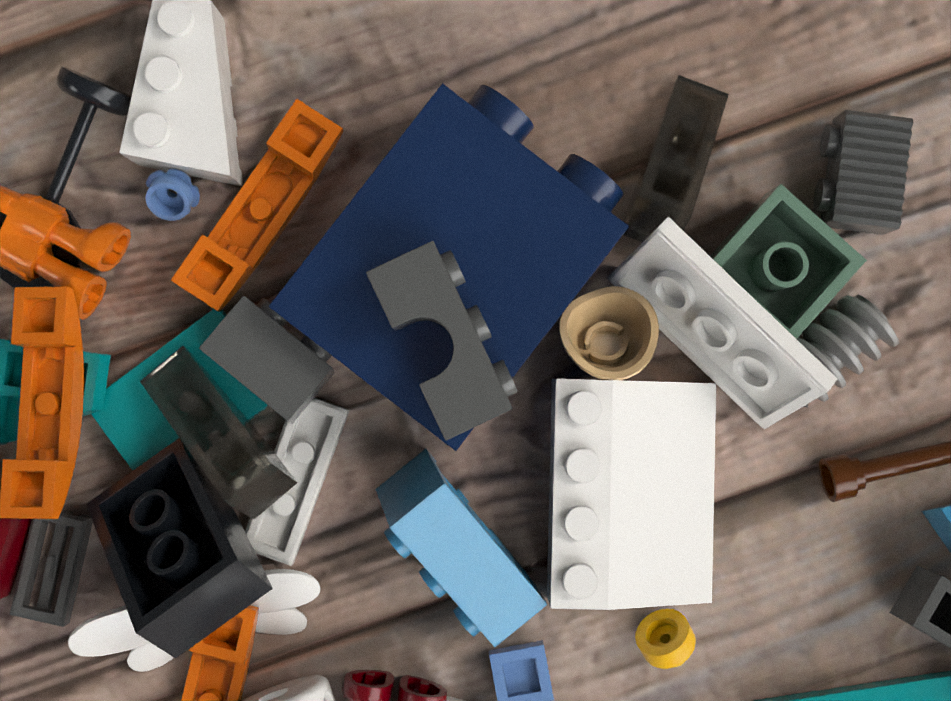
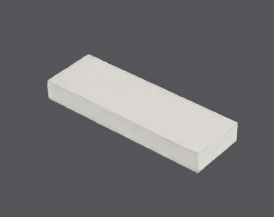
[245,397,350,566]

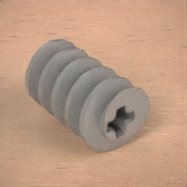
[797,294,899,408]

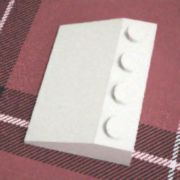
[547,379,716,610]

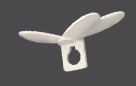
[68,569,321,672]

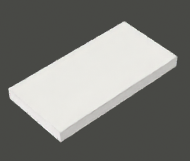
[607,217,838,429]

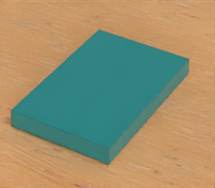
[91,309,269,471]

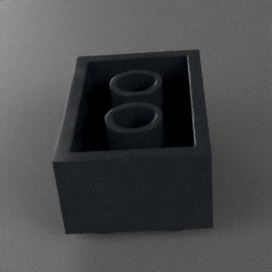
[86,438,273,658]

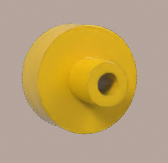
[635,609,696,669]

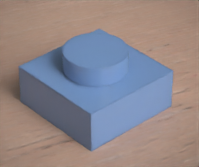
[489,640,554,701]

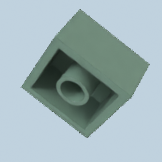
[710,184,867,339]

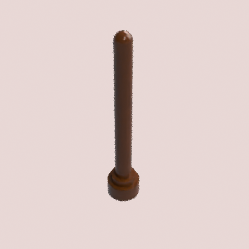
[819,441,951,502]

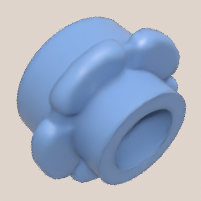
[145,168,200,221]

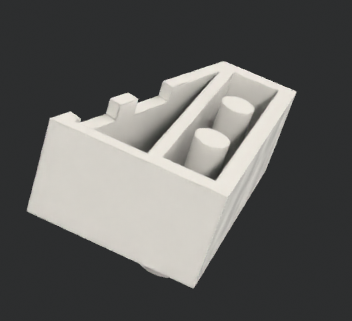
[119,0,243,187]

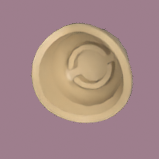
[559,286,659,380]

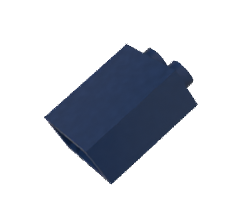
[269,83,629,451]

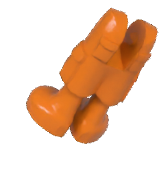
[0,185,131,320]

